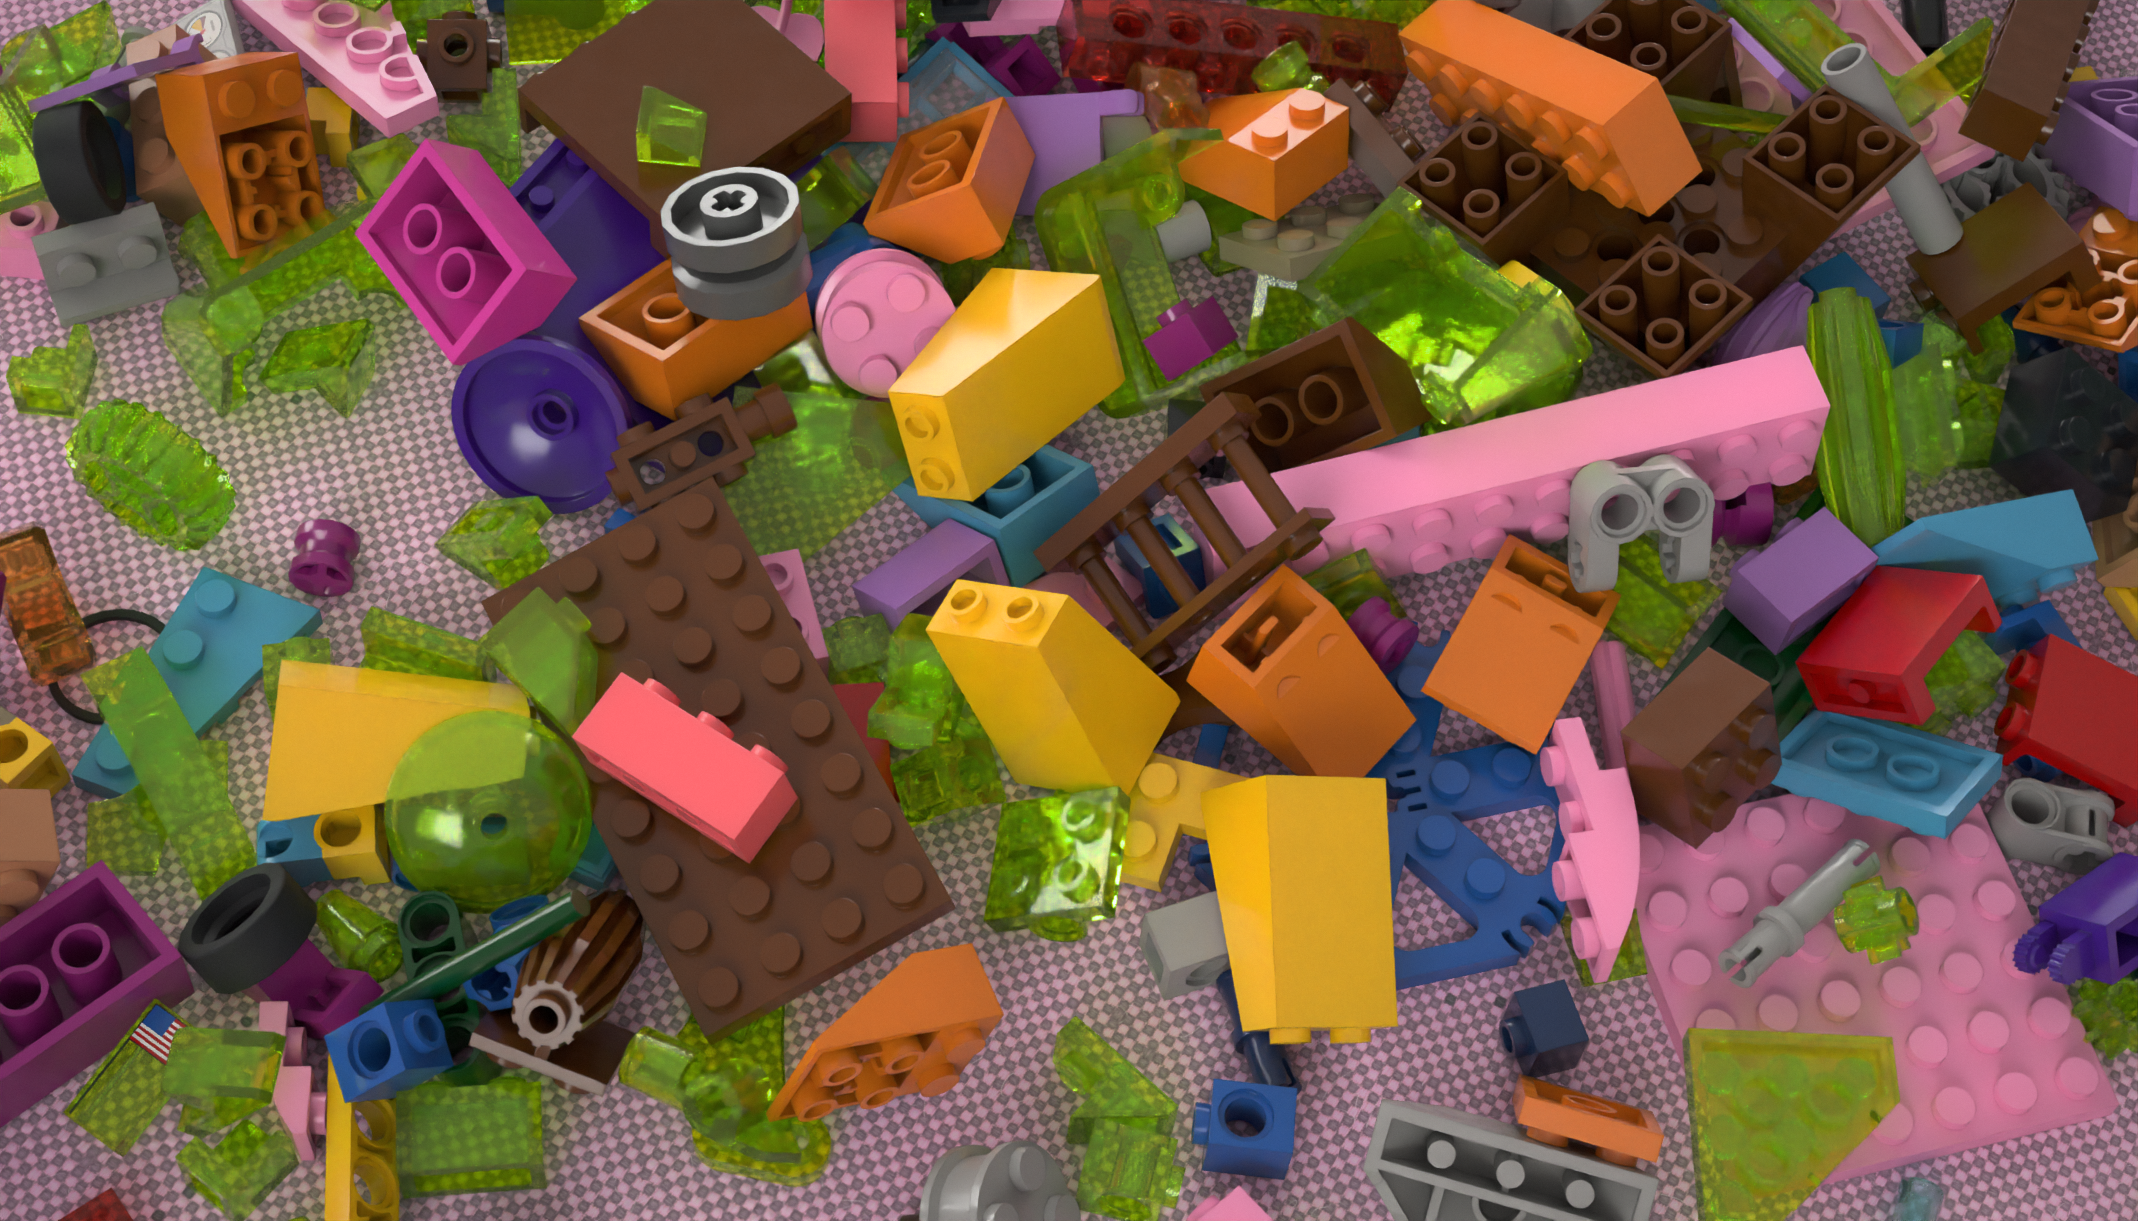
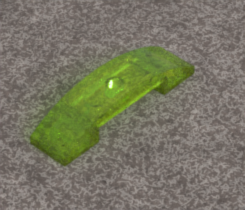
[80,646,257,903]

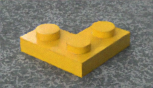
[1096,752,1251,892]

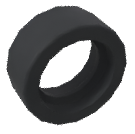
[32,100,127,225]
[178,863,318,994]

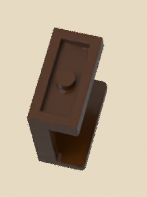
[1905,181,2102,357]

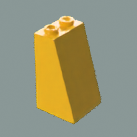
[888,268,1126,502]
[926,579,1181,803]
[262,659,541,822]
[1200,775,1398,1045]

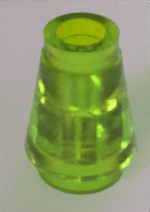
[316,889,404,983]

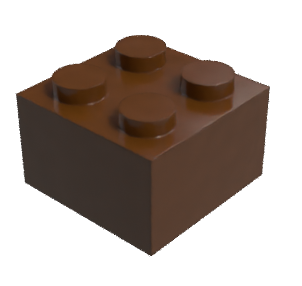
[1620,647,1782,849]

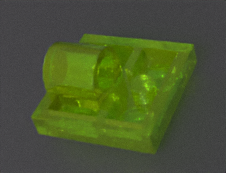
[983,786,1131,942]

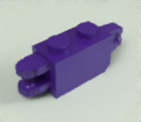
[2012,852,2138,985]

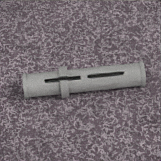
[1718,838,1880,988]

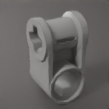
[1985,778,2115,875]

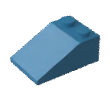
[881,444,1100,588]
[1870,489,2099,611]

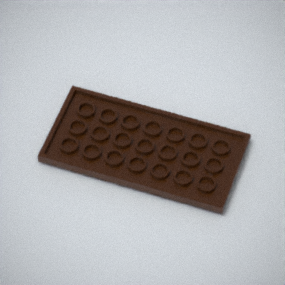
[481,476,956,1046]

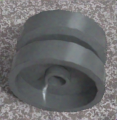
[660,167,813,321]

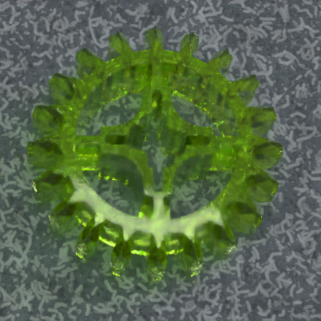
[64,398,237,552]

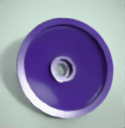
[451,334,633,514]

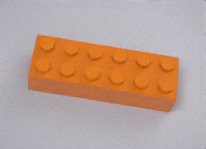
[1398,0,1703,217]

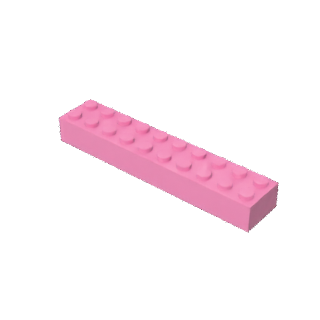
[1193,345,1831,621]

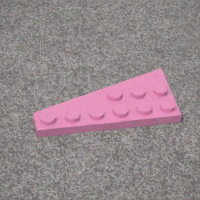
[232,0,440,138]

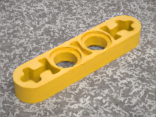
[325,1054,400,1221]

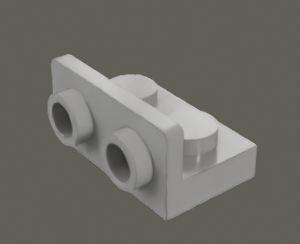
[31,202,182,327]

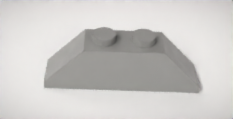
[1363,1098,1659,1221]

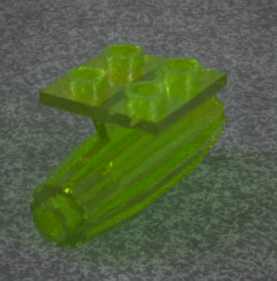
[1806,287,1964,549]

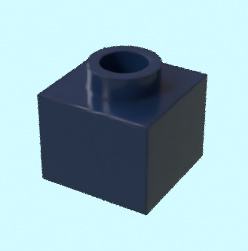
[1499,979,1589,1078]

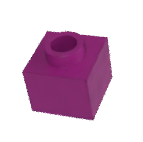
[1143,295,1239,382]

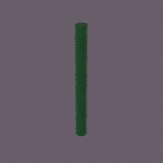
[359,890,590,1016]

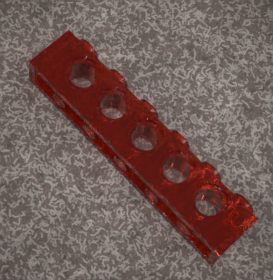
[1056,0,1409,113]

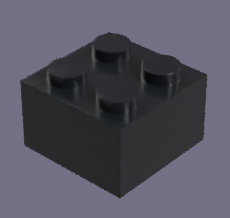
[1988,347,2138,523]

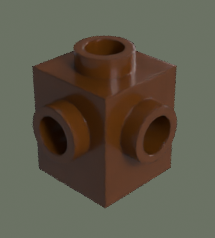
[416,11,503,103]

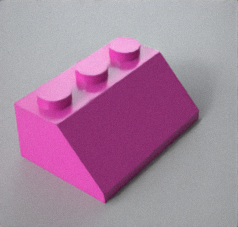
[354,138,578,366]

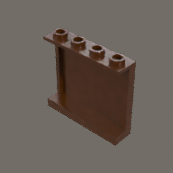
[518,0,852,260]

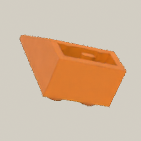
[155,52,329,259]
[2012,206,2138,353]
[1421,534,1622,755]
[1186,564,1417,778]
[766,943,1004,1122]

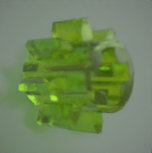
[1834,875,1919,965]
[2070,977,2138,1060]

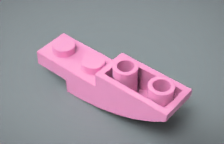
[1540,717,1640,983]

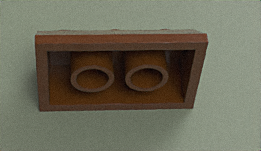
[1198,316,1433,480]

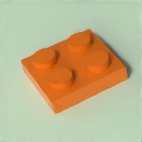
[1512,1073,1664,1167]

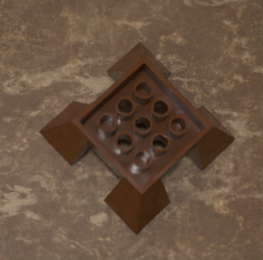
[1396,0,1921,381]

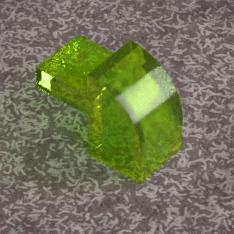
[867,613,965,749]

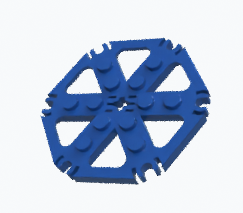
[1182,619,1567,991]

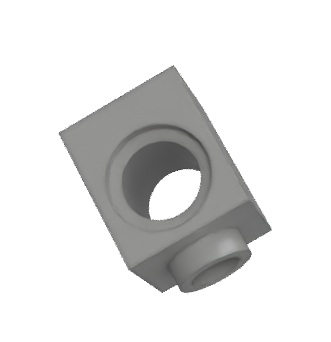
[1139,890,1231,1001]

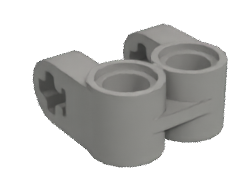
[1568,454,1715,593]

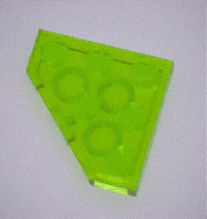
[723,386,912,563]
[1682,1028,1900,1221]

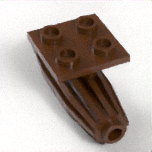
[468,887,646,1097]

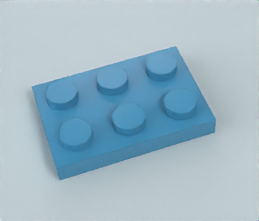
[1770,707,2003,839]

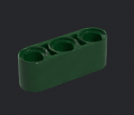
[398,890,502,1098]

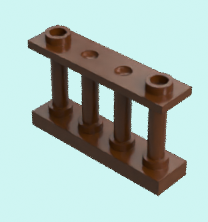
[1033,392,1336,675]

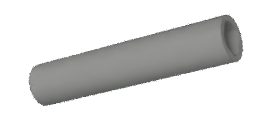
[1821,43,1963,255]

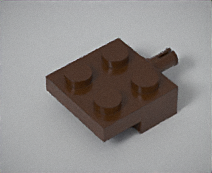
[1323,77,1427,199]

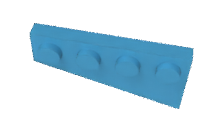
[71,566,323,810]

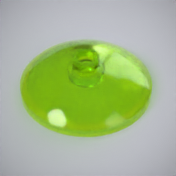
[384,711,593,914]

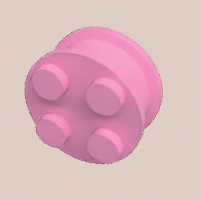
[814,248,956,398]

